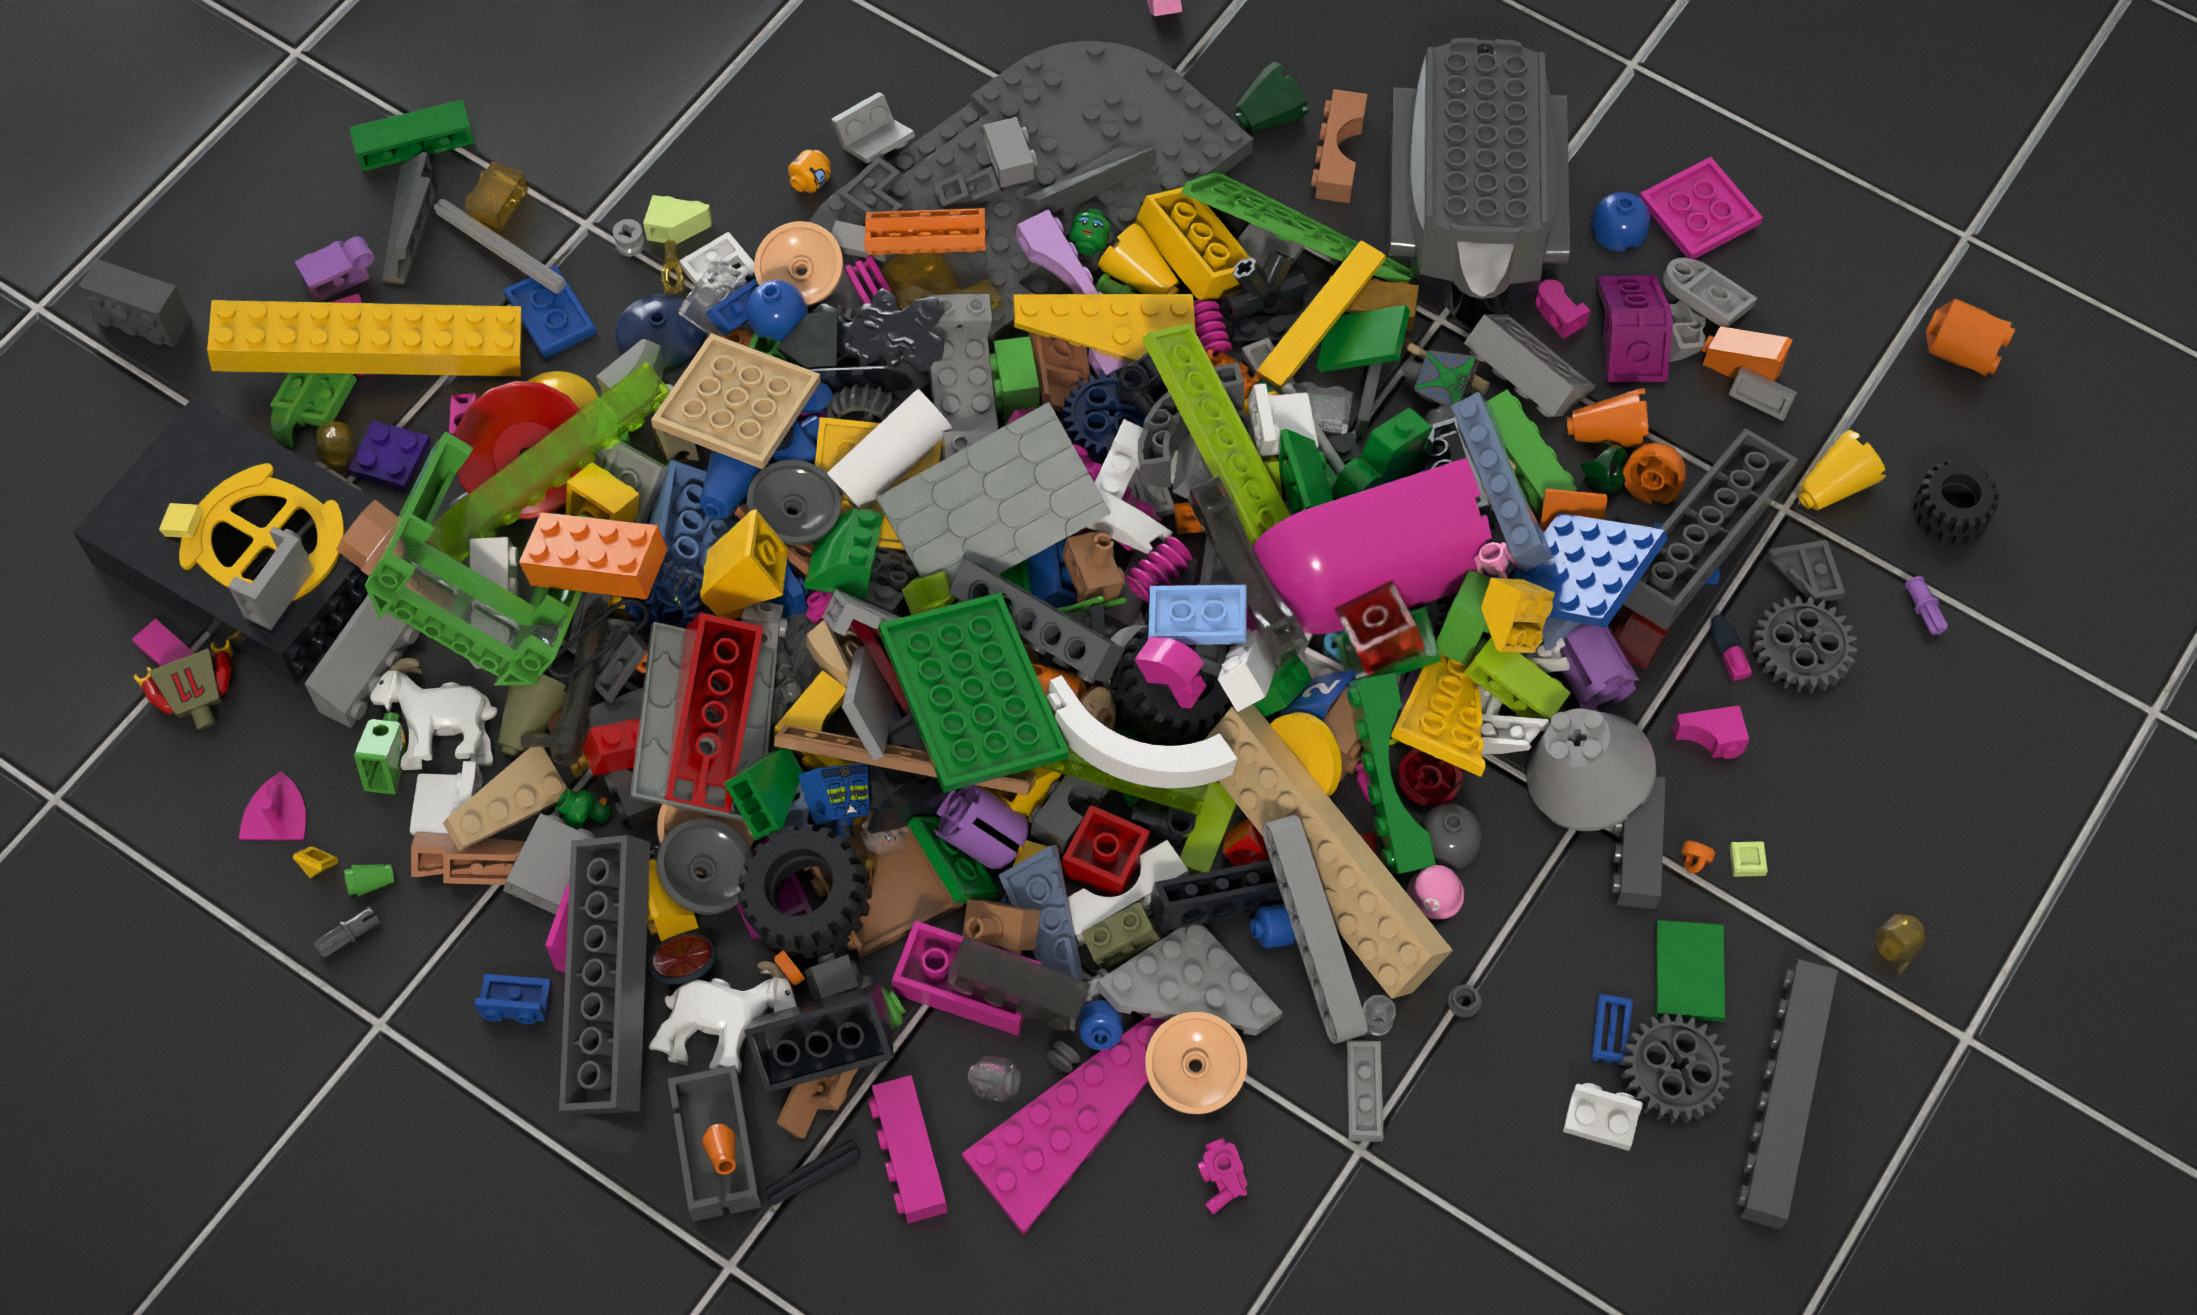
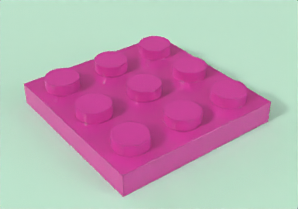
[1639,157,1763,259]

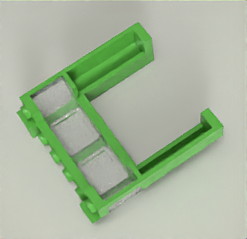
[365,431,589,685]

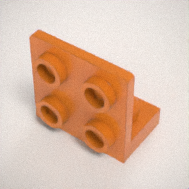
[1540,489,1608,533]

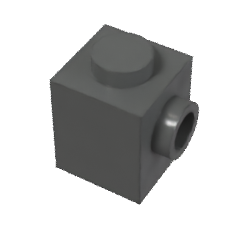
[802,952,859,1001]

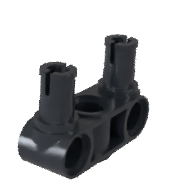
[1115,352,1165,418]
[1128,786,1202,846]

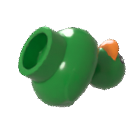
[555,788,612,830]

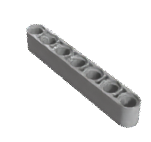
[1262,815,1368,1044]

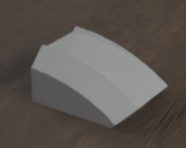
[596,339,665,424]

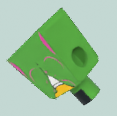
[354,712,407,795]

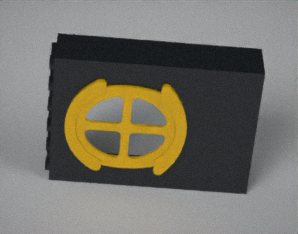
[73,396,400,685]

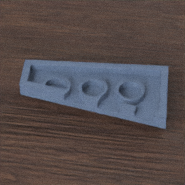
[998,845,1084,995]

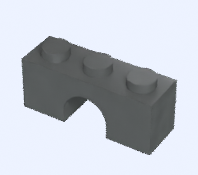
[1029,756,1116,855]

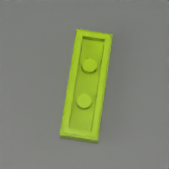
[1180,782,1237,874]

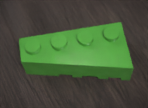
[1487,389,1577,517]

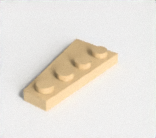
[443,740,568,851]

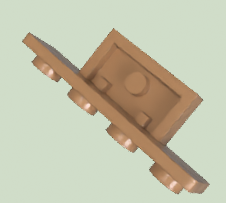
[777,1068,859,1138]

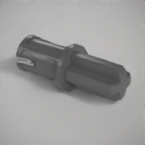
[314,906,380,958]

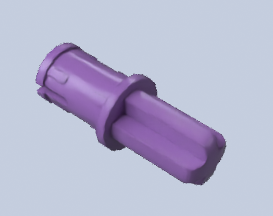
[1905,576,1948,635]

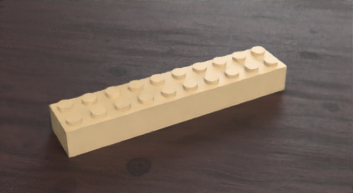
[1204,704,1453,999]

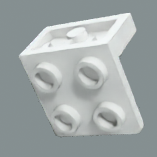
[1247,384,1318,456]
[410,761,483,835]

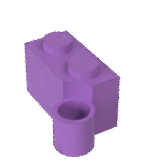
[294,236,375,302]

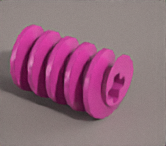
[1193,300,1232,357]
[1124,536,1192,604]

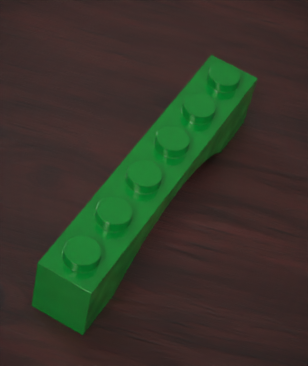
[1347,672,1436,874]

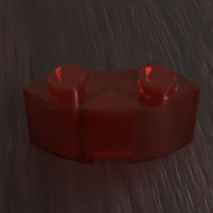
[1614,611,1676,670]

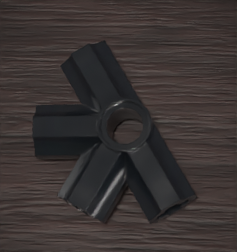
[1220,249,1308,322]

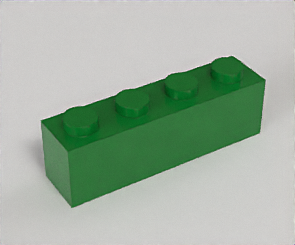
[349,100,475,172]

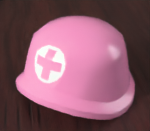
[1407,865,1464,920]

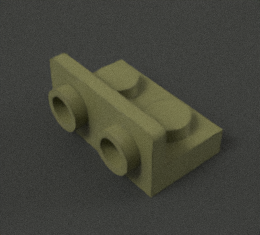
[1082,902,1161,971]

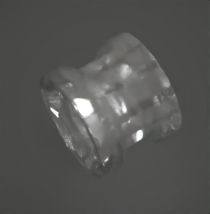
[1363,995,1396,1036]

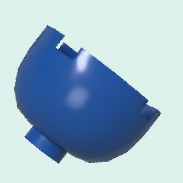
[1590,191,1651,251]
[747,280,809,341]

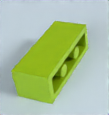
[1463,636,1571,722]

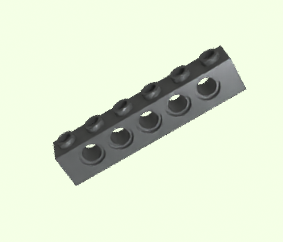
[948,559,1125,684]

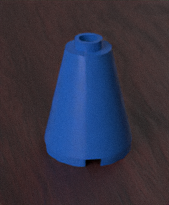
[700,450,771,519]

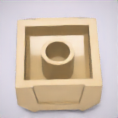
[806,620,863,687]

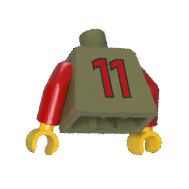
[134,639,233,730]

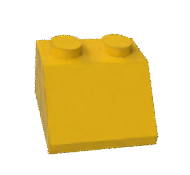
[566,462,639,523]

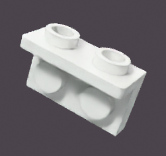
[1563,1083,1643,1151]

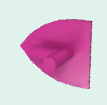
[239,771,307,841]

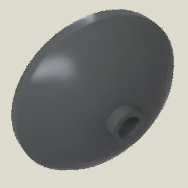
[747,460,841,545]
[656,819,753,915]

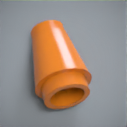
[702,1124,736,1175]

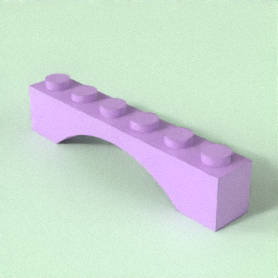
[1014,209,1131,379]

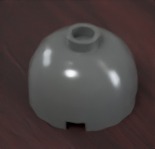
[1420,803,1483,870]

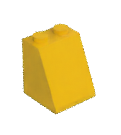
[700,509,788,616]

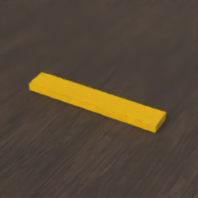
[1256,240,1386,390]

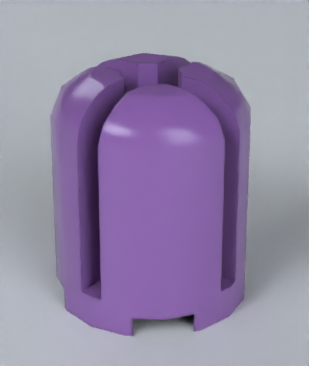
[1560,624,1639,711]
[933,785,1029,869]

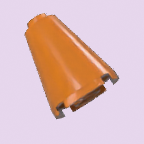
[1567,388,1649,449]

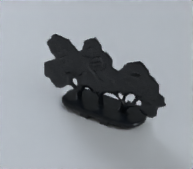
[790,287,945,393]

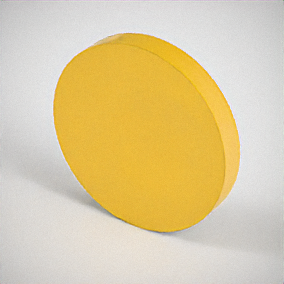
[1270,712,1342,797]

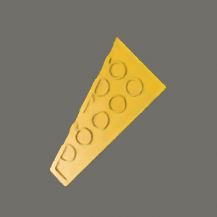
[1013,294,1195,363]
[1391,636,1485,777]

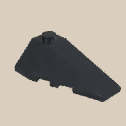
[1424,417,1495,530]

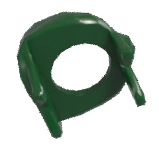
[1580,440,1628,493]

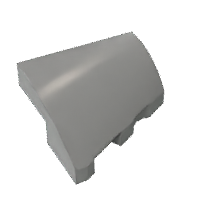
[1669,300,1706,362]

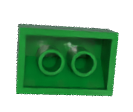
[1277,429,1334,515]
[804,508,884,599]

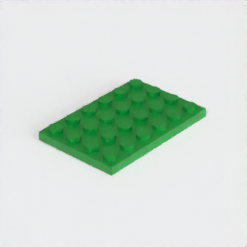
[878,592,1069,793]

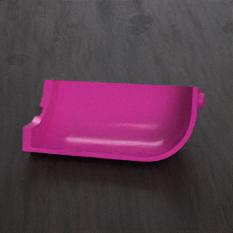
[1245,458,1495,634]

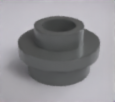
[1448,985,1481,1018]

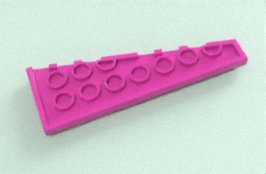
[962,1015,1167,1235]

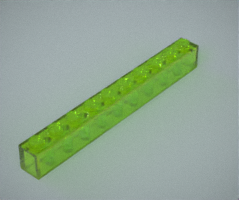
[428,361,670,562]

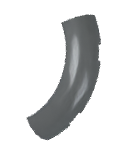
[1138,362,1244,487]

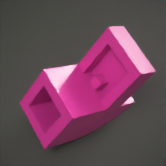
[1134,637,1206,709]

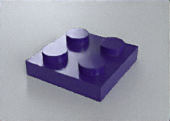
[348,420,431,491]

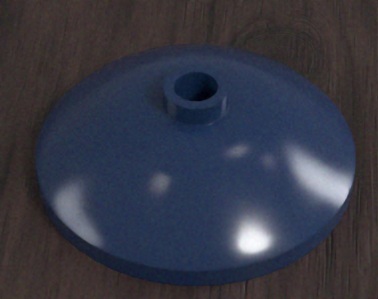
[616,293,706,371]

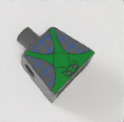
[1403,350,1479,415]

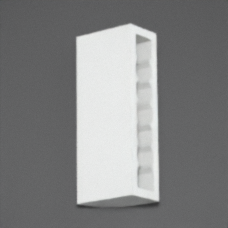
[827,389,952,510]

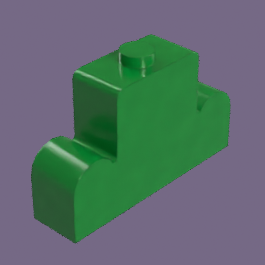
[1332,408,1433,499]

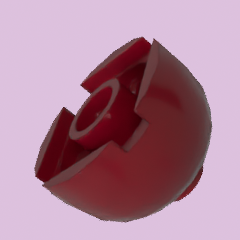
[1398,747,1464,806]

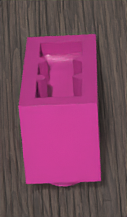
[1672,705,1749,759]

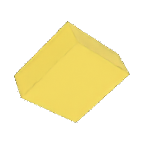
[159,503,203,538]

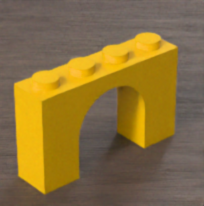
[774,670,859,771]

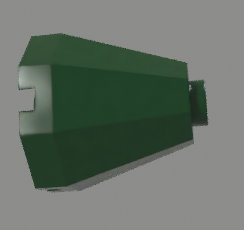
[1235,61,1309,131]

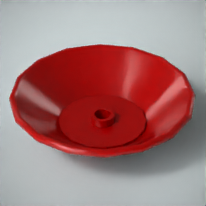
[454,381,594,520]

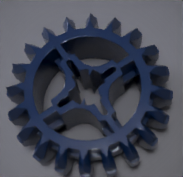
[621,559,705,629]

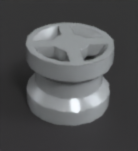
[612,219,645,257]

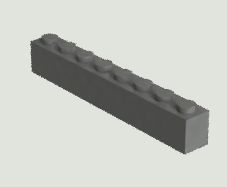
[1737,959,1838,1230]

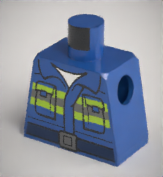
[798,763,870,840]

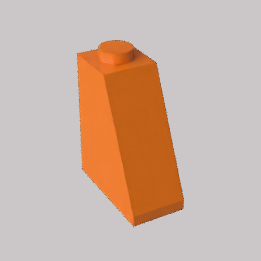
[1702,327,1793,382]

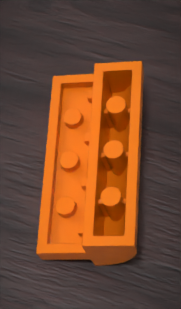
[864,208,986,255]

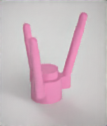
[1474,542,1521,579]

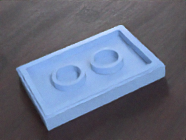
[1148,585,1247,645]

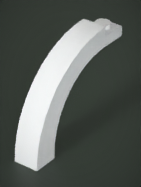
[1046,675,1238,788]

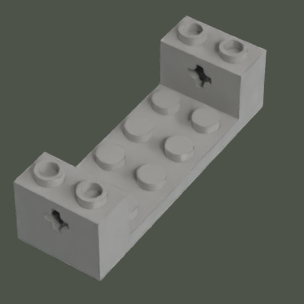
[929,294,998,461]

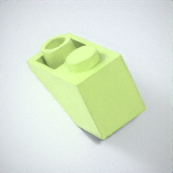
[643,195,713,245]

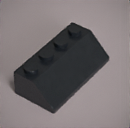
[744,983,894,1093]

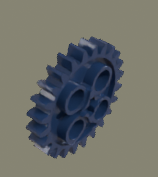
[1062,371,1156,460]

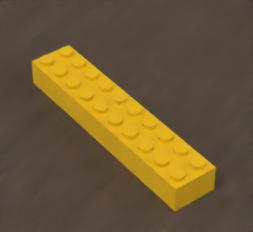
[207,300,522,377]

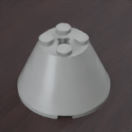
[1527,708,1656,831]

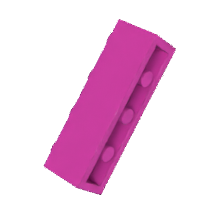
[868,1075,948,1224]

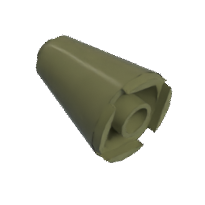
[498,674,573,759]

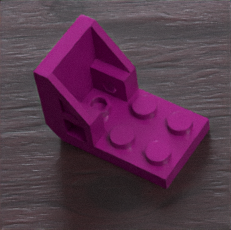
[1596,275,1673,382]

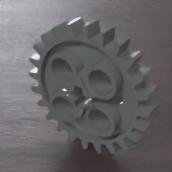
[1752,596,1857,693]
[1620,1014,1732,1124]

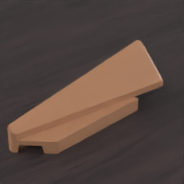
[411,832,526,885]

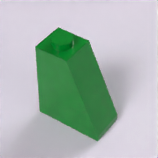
[724,747,803,841]

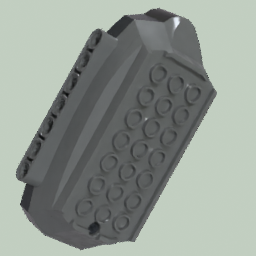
[1389,38,1570,326]

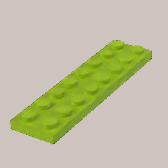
[1142,323,1291,550]

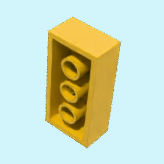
[1135,187,1250,301]

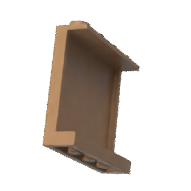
[802,812,964,960]

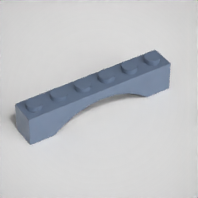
[1451,392,1554,572]

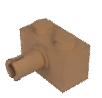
[1062,531,1125,602]
[962,899,1041,955]

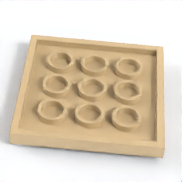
[651,333,821,469]

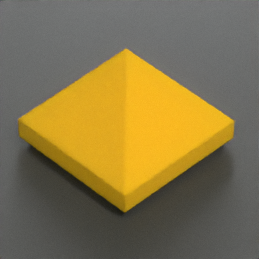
[293,846,339,878]

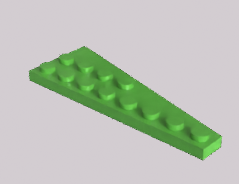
[1182,172,1415,285]

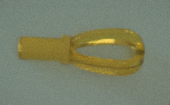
[661,240,685,295]

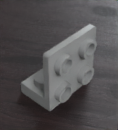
[831,92,915,163]

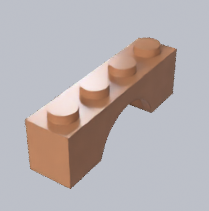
[1311,89,1367,203]

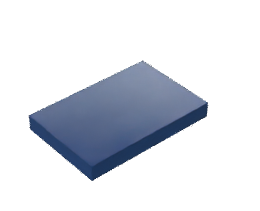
[503,264,597,359]

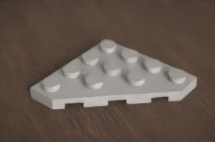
[1096,924,1283,1036]

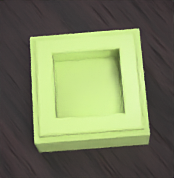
[1729,842,1768,877]

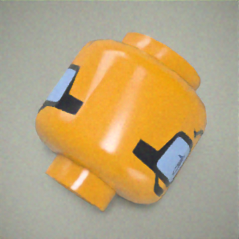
[788,150,831,193]

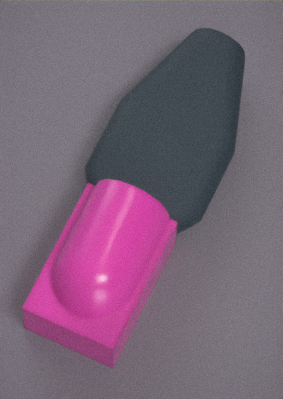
[1711,615,1752,682]

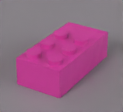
[892,921,1041,1036]

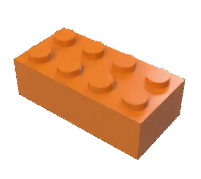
[519,512,668,599]

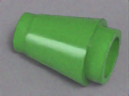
[343,864,394,897]

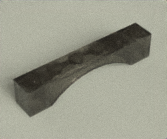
[1188,476,1309,666]

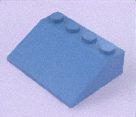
[650,460,738,588]

